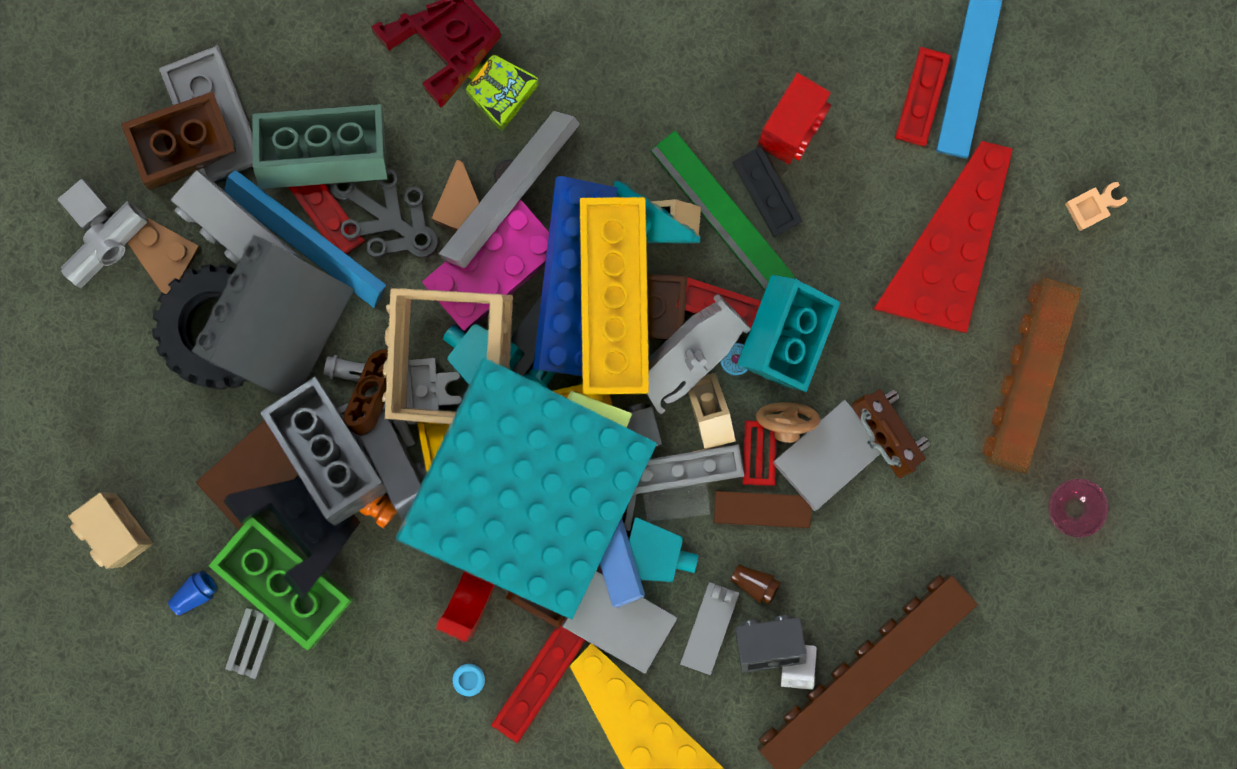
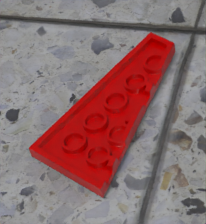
[873,141,1013,333]

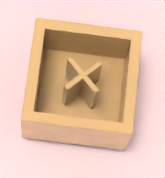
[68,492,153,569]

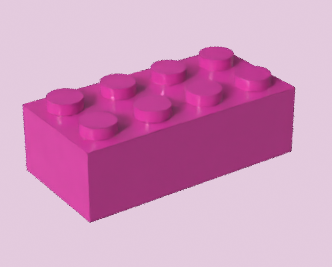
[422,199,549,333]

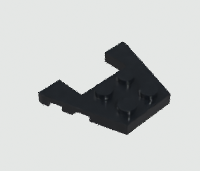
[224,478,360,600]

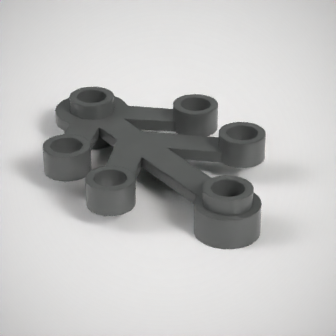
[331,169,438,259]

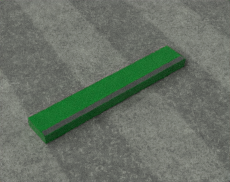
[650,131,796,291]

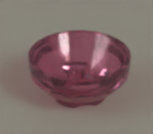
[1048,479,1109,538]

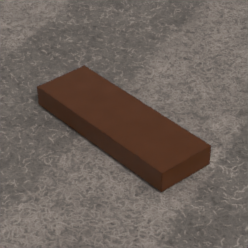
[714,491,811,528]

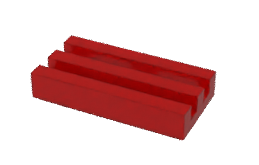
[742,420,776,486]

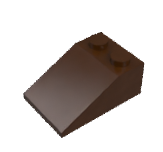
[121,91,236,190]

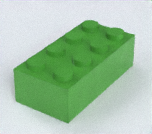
[209,516,355,651]

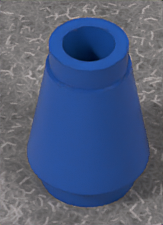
[168,571,218,616]

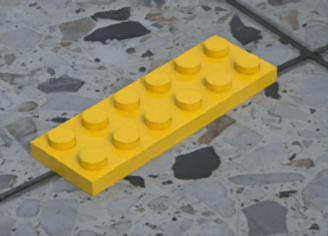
[580,197,649,395]

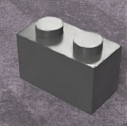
[735,615,807,673]

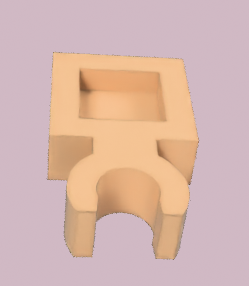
[1065,182,1128,231]

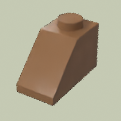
[432,160,479,231]

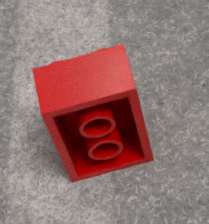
[757,73,832,165]

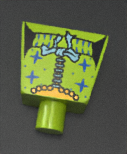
[466,55,539,131]

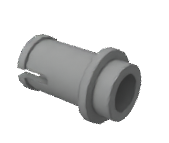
[324,355,365,382]

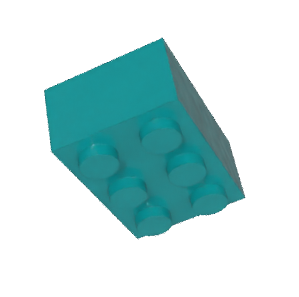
[737,275,841,392]

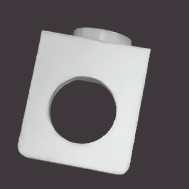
[781,645,817,690]

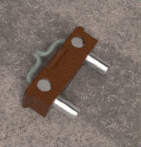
[852,388,930,478]

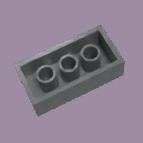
[260,377,387,526]

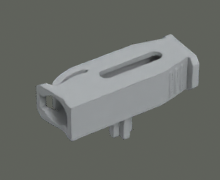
[647,294,751,414]

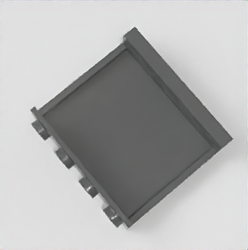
[192,235,354,397]

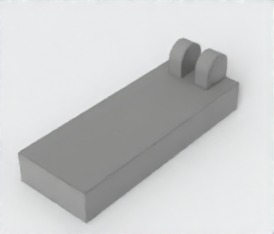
[680,582,739,675]

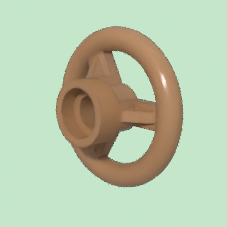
[756,402,821,442]

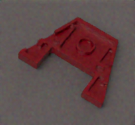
[371,0,501,108]

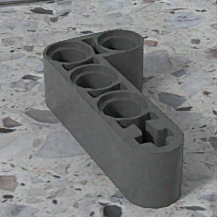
[360,408,423,521]

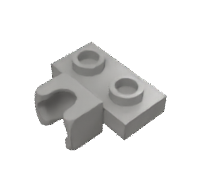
[406,358,463,425]

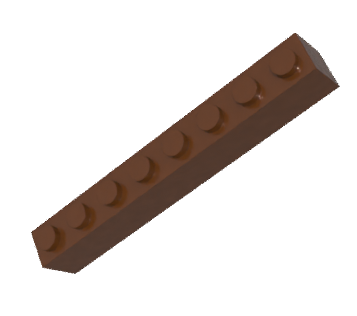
[757,575,978,769]

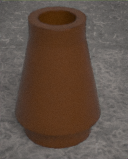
[730,564,781,605]

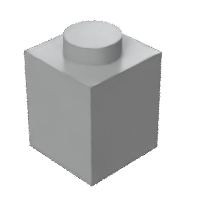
[58,179,114,231]

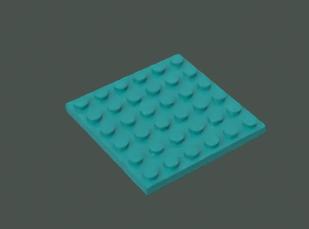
[396,358,657,620]

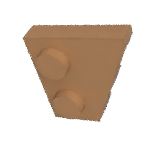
[128,218,200,294]

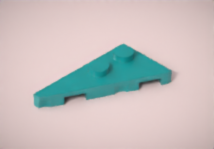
[614,181,701,243]

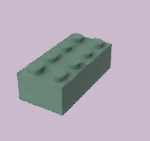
[252,104,388,189]

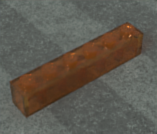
[982,277,1082,474]

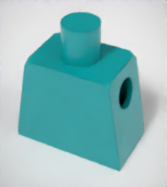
[443,324,525,385]
[629,517,699,582]

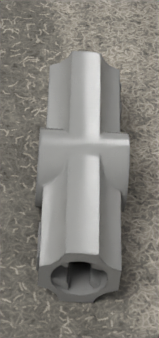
[61,201,148,288]

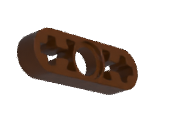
[344,349,388,435]

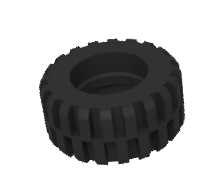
[152,264,247,389]

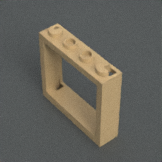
[382,288,513,424]

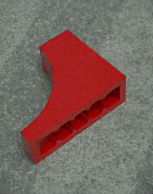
[436,571,495,642]

